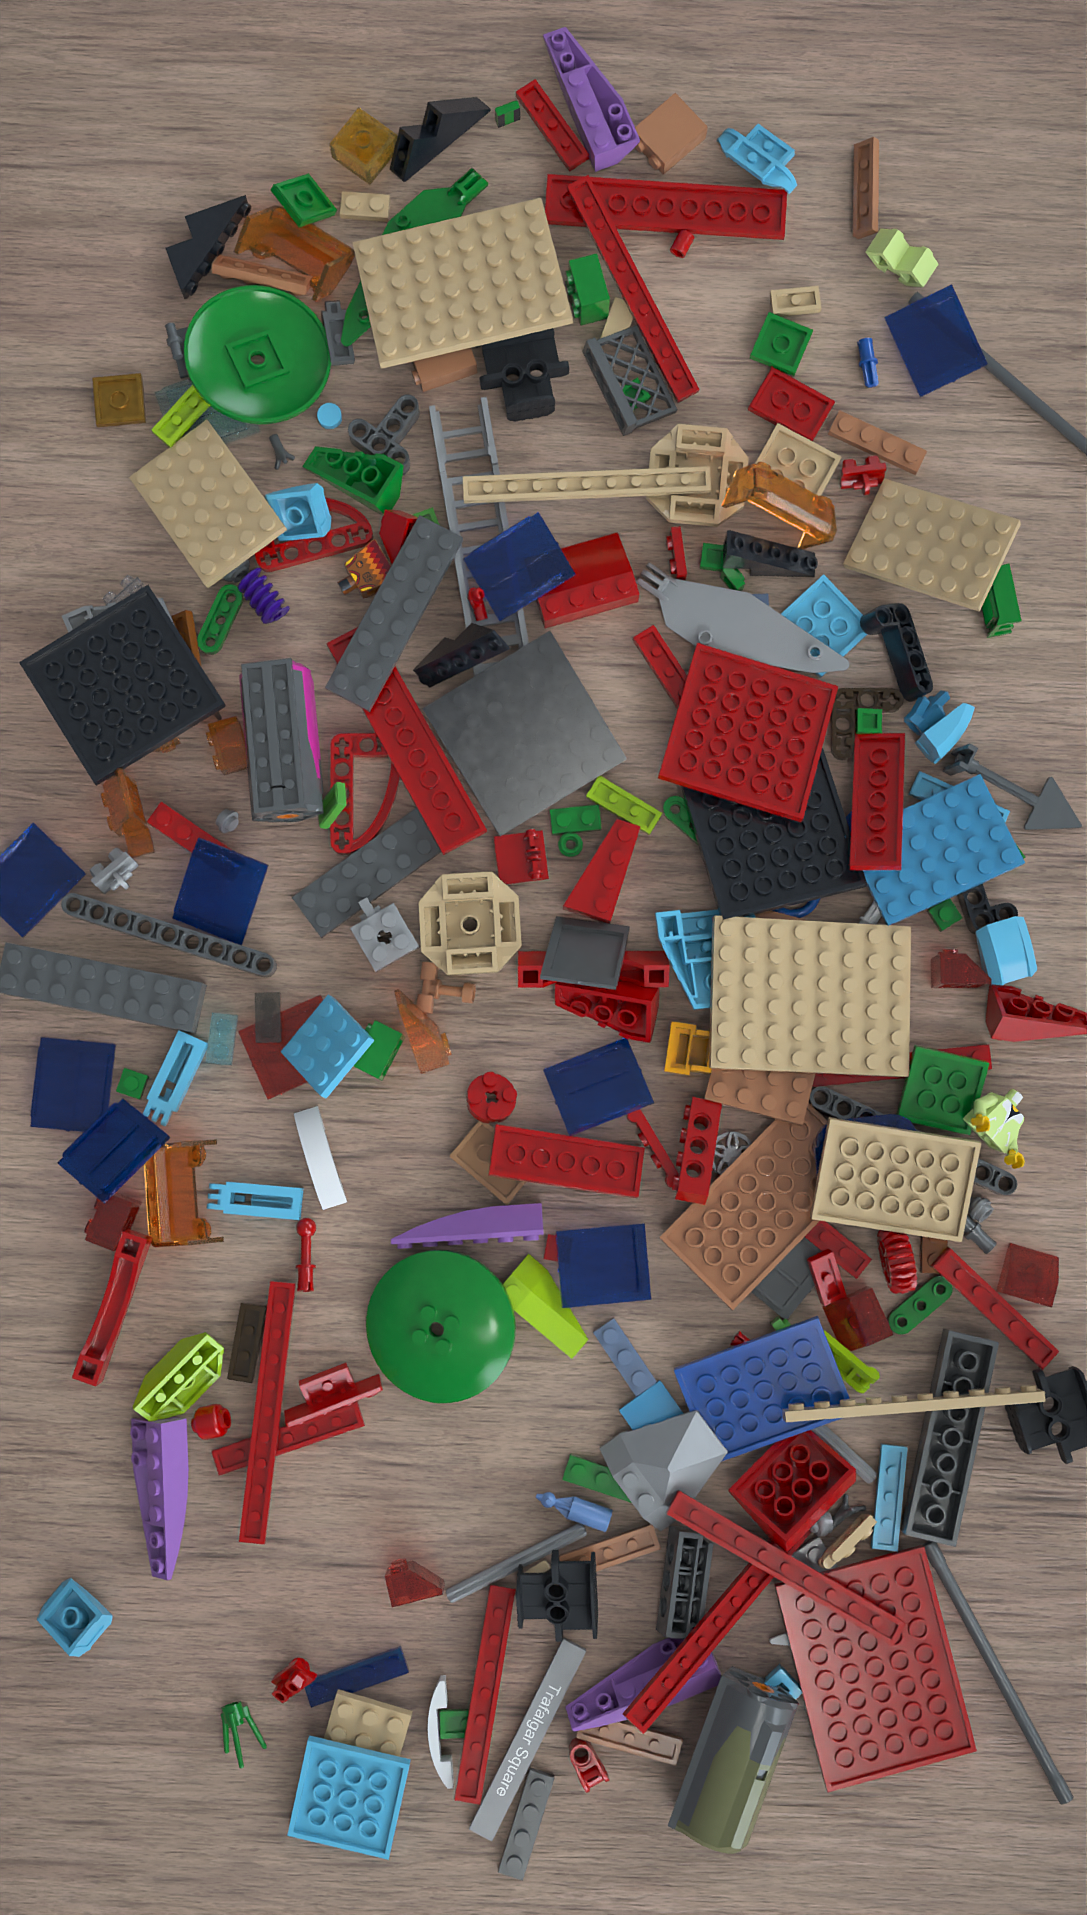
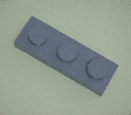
[593,1318,657,1396]

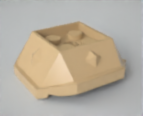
[646,424,749,527]
[418,871,522,976]

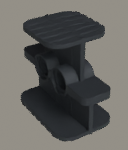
[479,328,570,422]
[1005,1366,1087,1464]
[516,1550,598,1642]

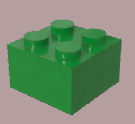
[565,253,610,326]
[354,1020,405,1081]

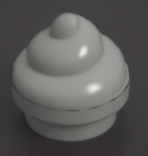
[968,1197,994,1223]
[810,1512,833,1537]

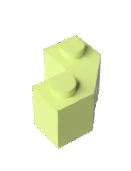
[866,229,938,287]

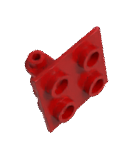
[494,829,549,885]

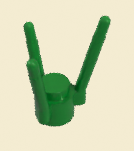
[220,1701,267,1769]

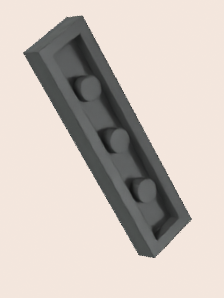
[498,1767,555,1881]

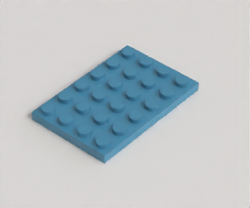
[845,774,1025,926]

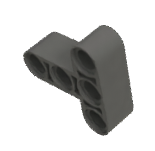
[348,394,420,475]

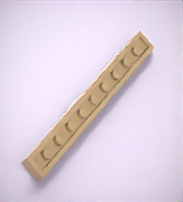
[463,466,711,504]
[782,1385,1046,1422]

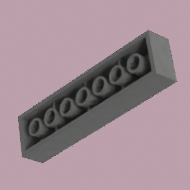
[0,942,207,1034]
[900,1328,999,1547]

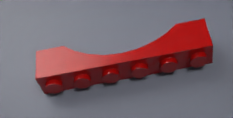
[518,951,670,988]
[72,1229,153,1387]

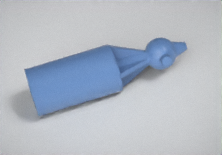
[536,1492,613,1532]

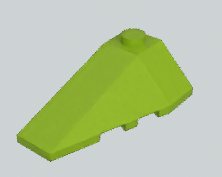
[502,1253,588,1359]

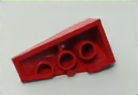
[555,981,660,1043]
[985,984,1087,1042]

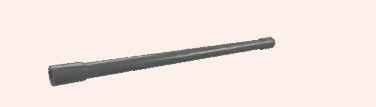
[908,291,1087,455]
[922,1541,1074,1805]

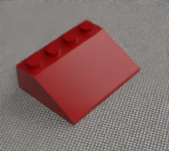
[524,532,640,629]
[728,1430,856,1553]

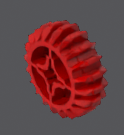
[877,1230,918,1294]

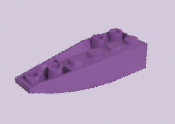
[543,27,640,172]
[391,1203,544,1249]
[130,1416,189,1580]
[565,1629,722,1732]

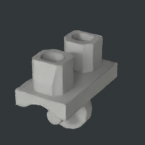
[90,848,139,894]

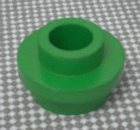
[558,832,583,857]

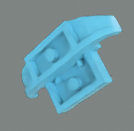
[717,124,797,194]

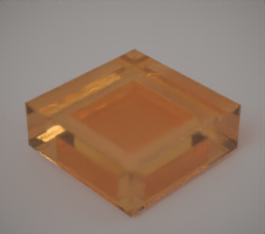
[124,828,155,858]

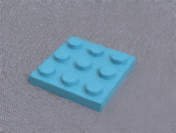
[781,574,868,678]
[281,994,374,1098]

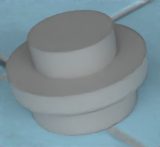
[216,809,239,833]

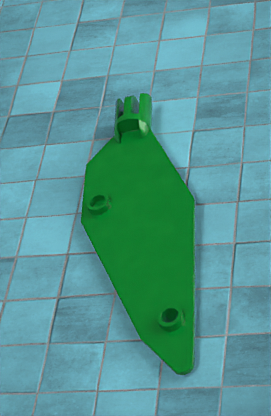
[341,168,489,346]

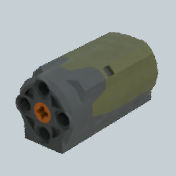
[668,1666,799,1854]

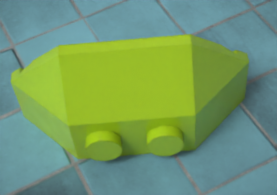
[133,1332,224,1422]

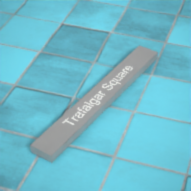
[469,1637,586,1841]

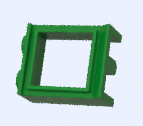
[981,563,1022,638]

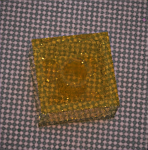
[329,107,397,185]

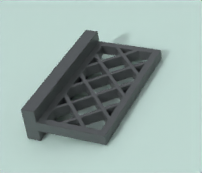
[582,325,678,436]

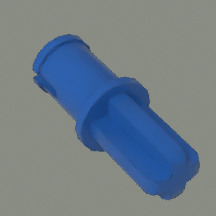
[857,338,879,388]

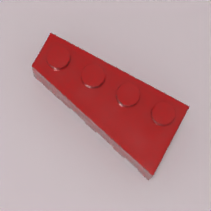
[563,819,641,924]

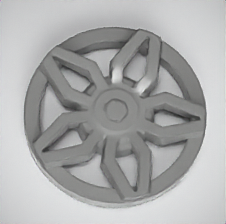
[712,1132,752,1175]

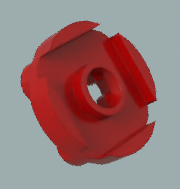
[466,1072,517,1123]

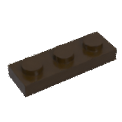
[227,1302,267,1383]

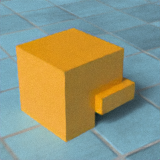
[664,1021,712,1075]

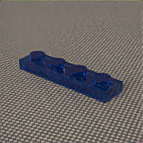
[305,1646,409,1708]

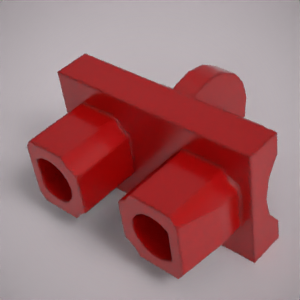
[840,456,887,496]
[271,1657,317,1703]

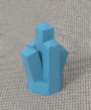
[904,690,950,736]

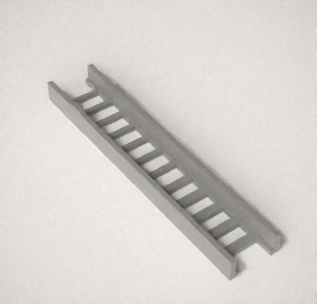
[429,397,529,677]

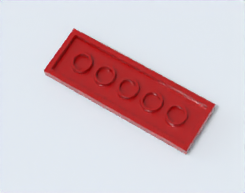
[850,733,905,870]
[488,1124,645,1199]

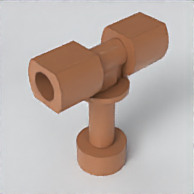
[415,962,476,1014]

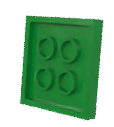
[896,1045,990,1135]

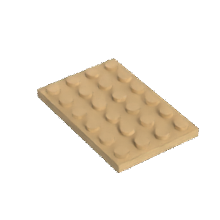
[129,420,287,588]
[843,478,1021,612]
[810,1117,981,1242]

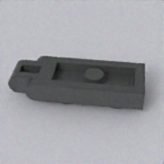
[321,300,355,366]

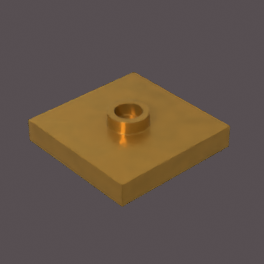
[92,373,146,427]

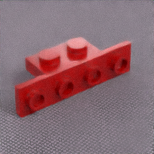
[284,1363,383,1427]

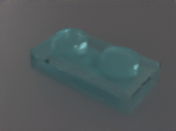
[206,1013,238,1066]

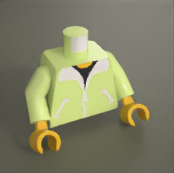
[963,1089,1025,1169]

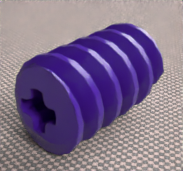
[238,568,290,624]

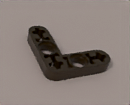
[831,688,904,760]

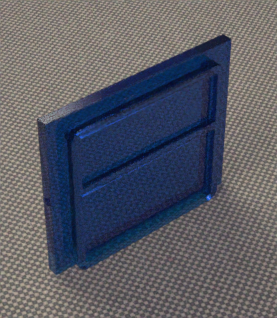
[884,284,988,398]
[463,512,576,622]
[0,823,86,938]
[172,837,269,945]
[30,1037,116,1134]
[543,1038,654,1136]
[57,1099,170,1204]
[555,1223,651,1308]

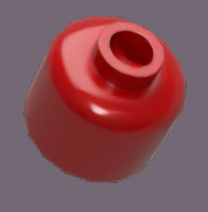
[191,1404,231,1440]

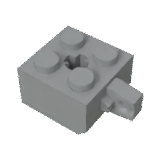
[350,897,420,973]

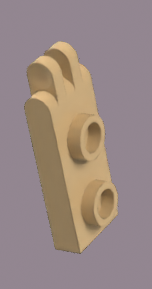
[818,1514,877,1569]

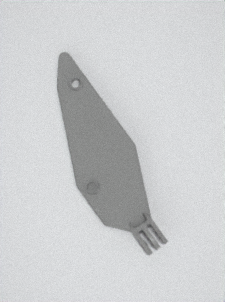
[636,562,849,673]

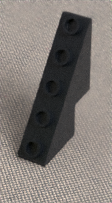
[389,97,491,182]
[165,195,252,299]
[723,530,818,577]
[413,623,510,688]

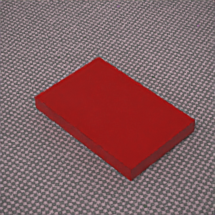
[748,367,835,442]

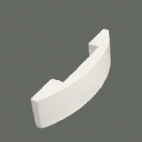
[294,1106,347,1210]
[428,1675,454,1789]

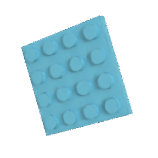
[287,1735,411,1860]

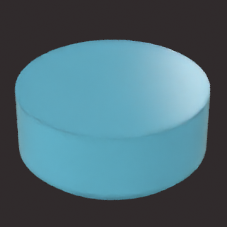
[317,403,342,429]

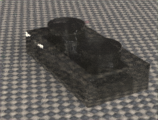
[255,992,282,1044]

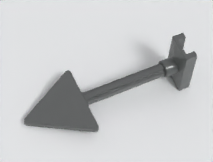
[943,744,1082,830]

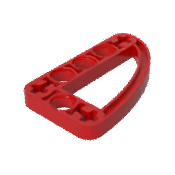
[255,497,374,572]
[330,733,400,855]

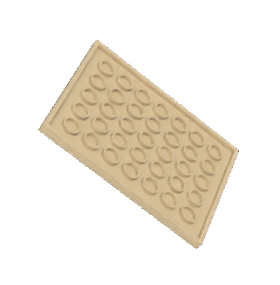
[352,198,573,369]
[709,916,911,1077]

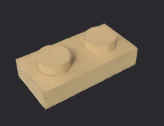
[340,191,390,222]
[770,286,821,317]

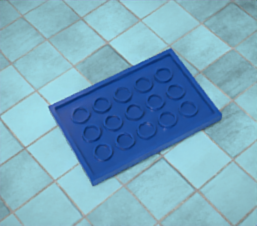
[674,1316,850,1462]

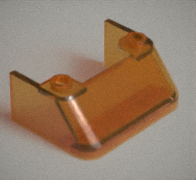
[234,205,355,302]
[722,462,837,549]
[143,1139,224,1247]

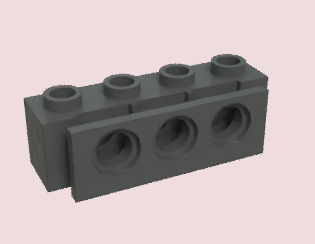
[656,1526,714,1639]

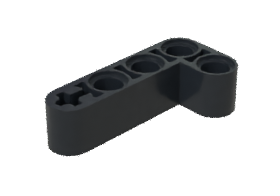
[860,603,933,702]
[957,883,1018,934]

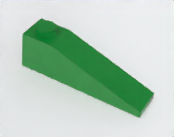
[302,446,404,516]

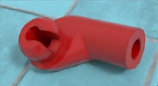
[467,587,488,622]

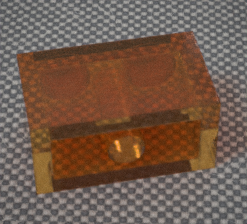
[206,716,247,776]

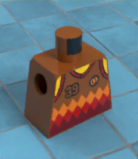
[337,539,391,599]

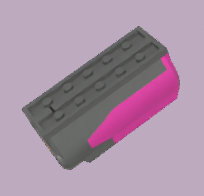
[239,658,324,822]

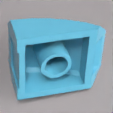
[264,483,332,541]
[915,703,975,764]
[975,916,1037,985]
[37,1578,113,1657]

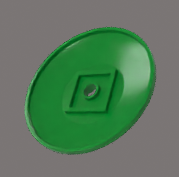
[184,285,331,424]
[366,1250,516,1403]

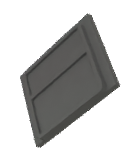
[540,916,630,990]
[751,1237,822,1319]

